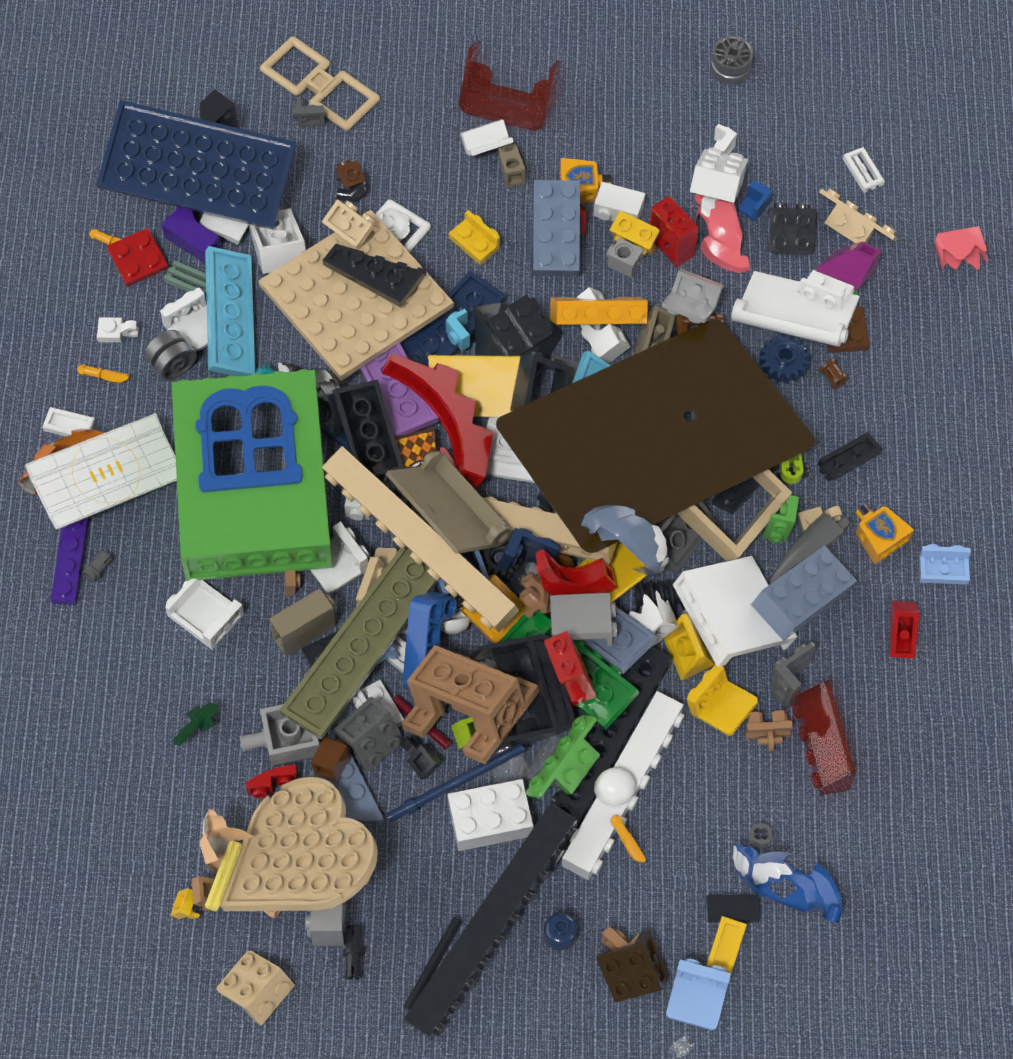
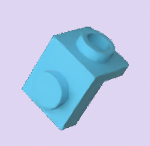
[446,309,470,351]

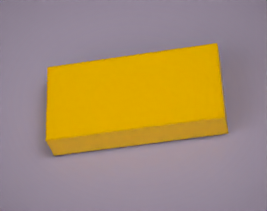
[706,916,747,973]

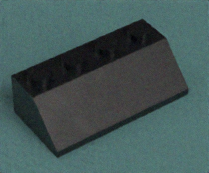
[332,379,404,474]

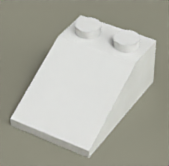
[248,208,306,274]

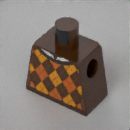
[395,428,436,469]

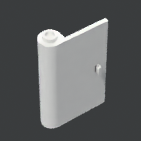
[731,271,859,347]

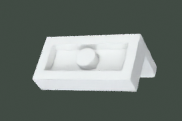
[460,119,514,156]

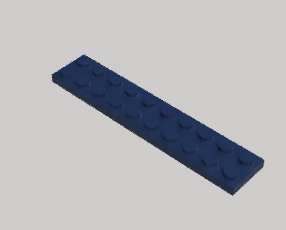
[321,271,506,453]

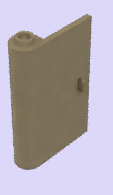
[386,451,512,554]

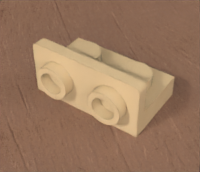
[322,199,379,249]

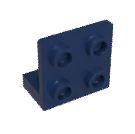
[497,528,560,572]

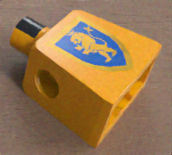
[560,158,611,204]
[855,504,914,565]

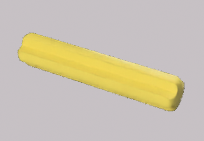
[205,840,242,911]

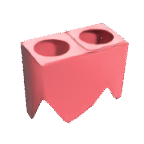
[934,226,988,271]

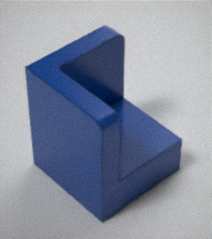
[738,180,773,222]

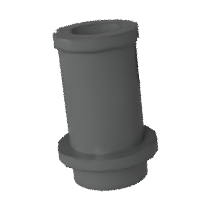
[82,550,112,582]

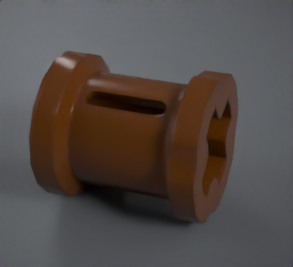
[819,358,849,390]

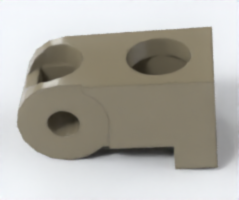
[497,143,526,188]

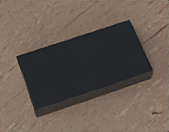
[707,895,760,923]

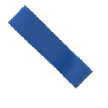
[403,592,457,690]

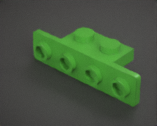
[525,715,600,798]

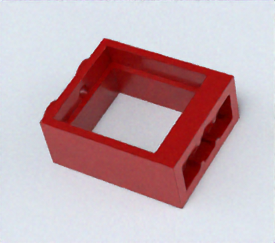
[650,196,698,268]

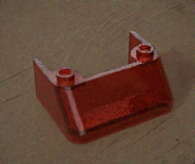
[459,40,562,130]

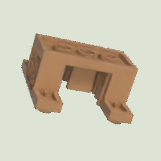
[401,645,539,764]

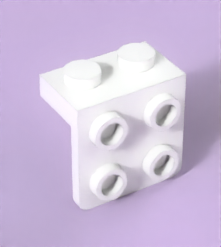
[160,288,208,353]
[310,522,370,594]

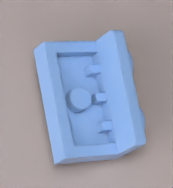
[919,544,971,584]

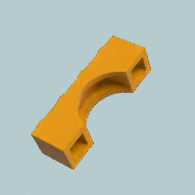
[550,297,648,325]

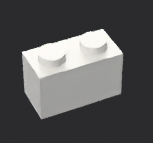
[593,182,645,221]

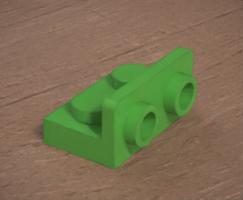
[762,495,799,543]

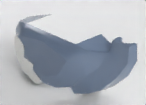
[581,505,669,577]

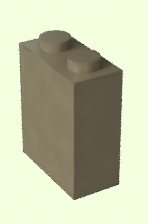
[269,589,336,657]

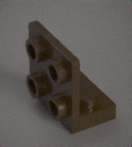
[596,930,669,1002]

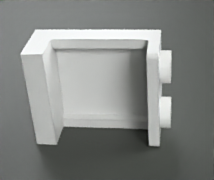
[165,579,244,649]

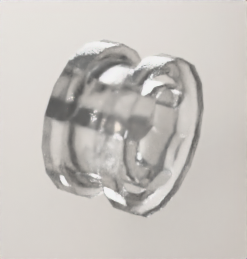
[669,1035,696,1059]

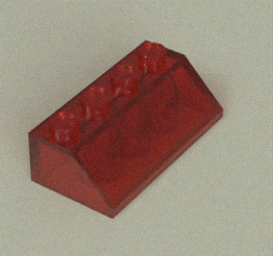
[792,680,856,796]

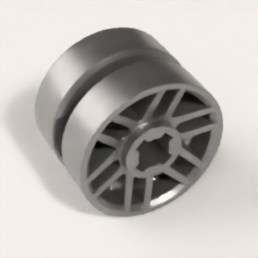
[711,36,753,85]
[145,330,197,381]

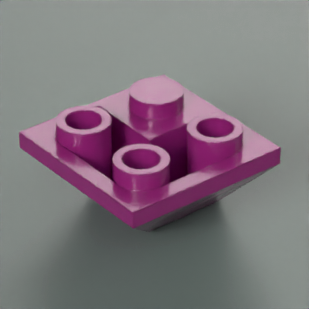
[816,241,882,291]

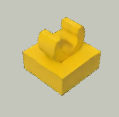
[170,888,201,919]

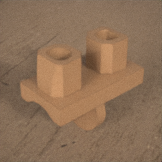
[519,572,551,618]
[745,710,793,752]

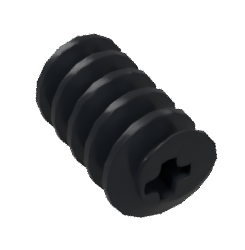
[634,580,685,612]

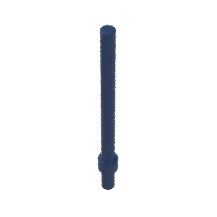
[386,743,526,822]

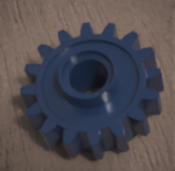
[759,334,811,384]

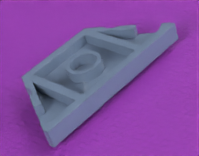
[307,738,384,824]

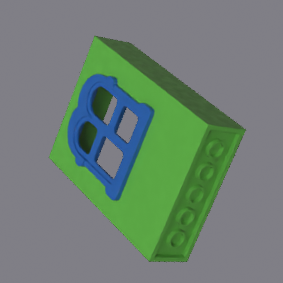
[172,369,332,581]

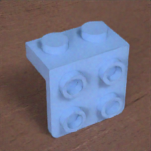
[666,959,731,1030]

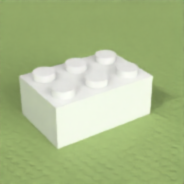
[690,148,748,203]
[448,779,533,851]

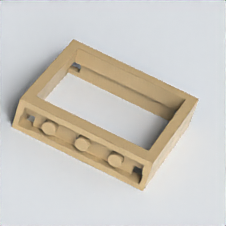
[677,469,792,561]

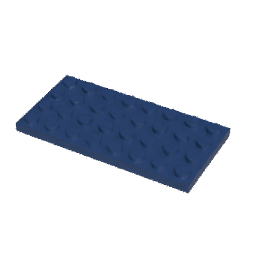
[96,100,297,230]

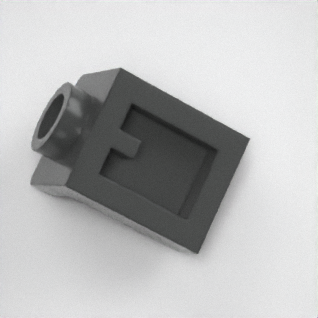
[293,97,325,127]

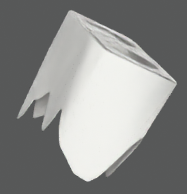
[629,591,679,647]

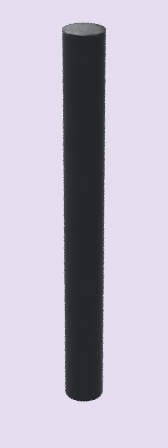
[403,917,462,1011]

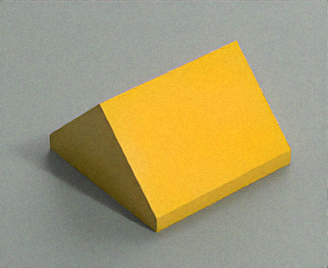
[664,614,715,681]

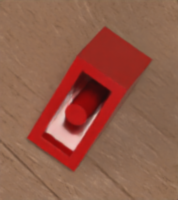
[889,601,919,658]

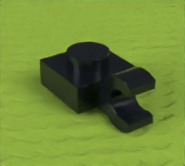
[401,735,441,780]

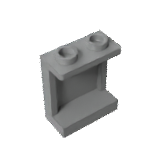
[550,593,617,646]

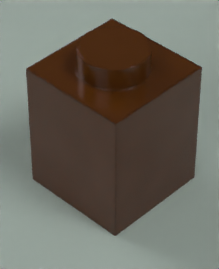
[311,737,350,783]

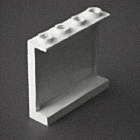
[673,556,797,667]

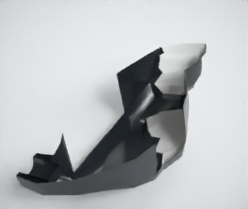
[278,362,342,438]

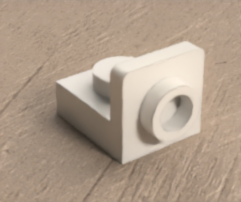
[714,124,737,154]

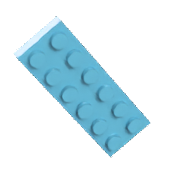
[205,246,255,376]

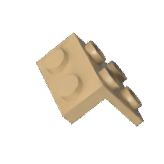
[217,951,295,1026]

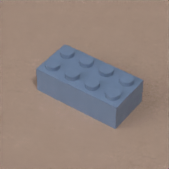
[533,180,580,276]
[751,545,857,641]

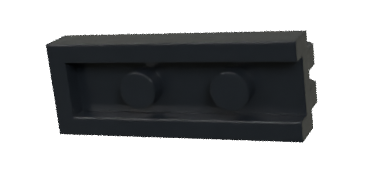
[818,432,883,482]

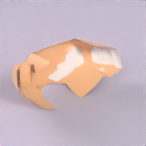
[200,809,281,918]

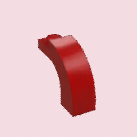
[535,549,617,595]

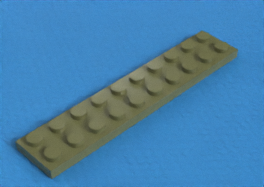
[279,522,439,740]

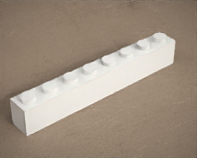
[562,691,685,880]

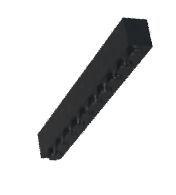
[404,803,578,1040]

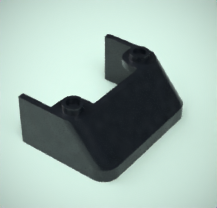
[470,634,575,752]

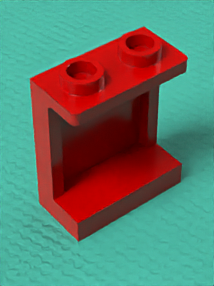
[544,631,597,706]

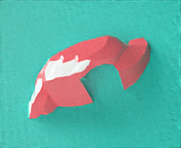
[695,194,750,273]

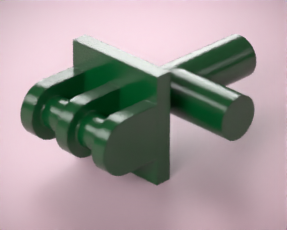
[172,703,217,746]

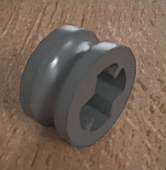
[749,823,773,849]

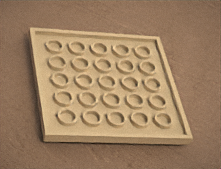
[258,210,454,381]

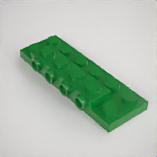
[499,610,639,730]

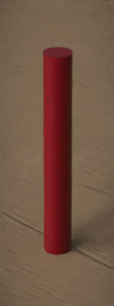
[392,695,452,750]

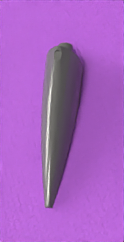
[768,512,850,585]

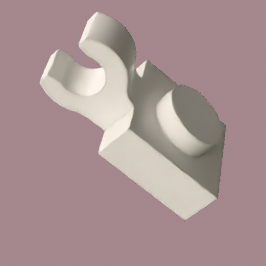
[97,318,139,342]

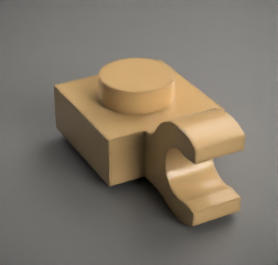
[797,506,842,532]

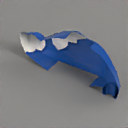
[733,844,843,923]

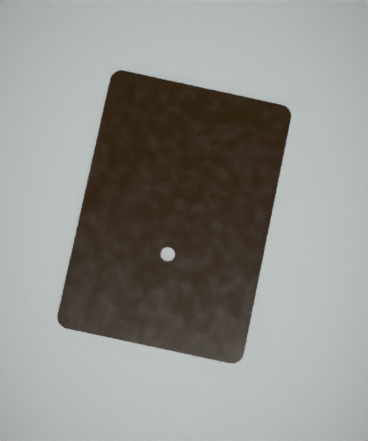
[496,319,815,553]

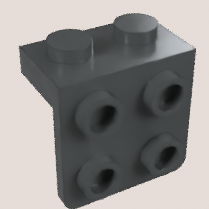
[769,642,816,709]

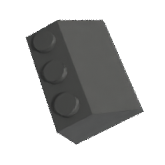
[654,502,718,574]

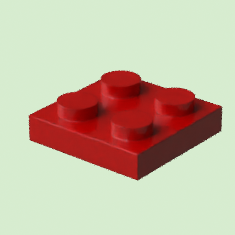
[106,228,168,287]

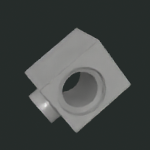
[606,238,644,278]

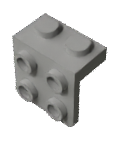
[662,268,724,324]

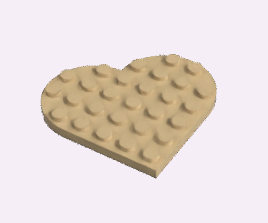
[220,777,378,911]

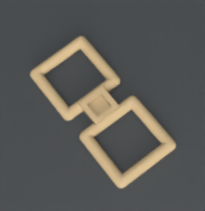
[260,36,380,131]

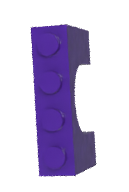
[162,207,221,264]

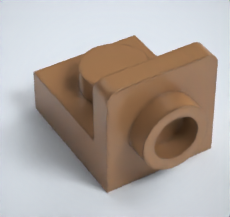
[192,876,215,911]
[601,926,639,950]

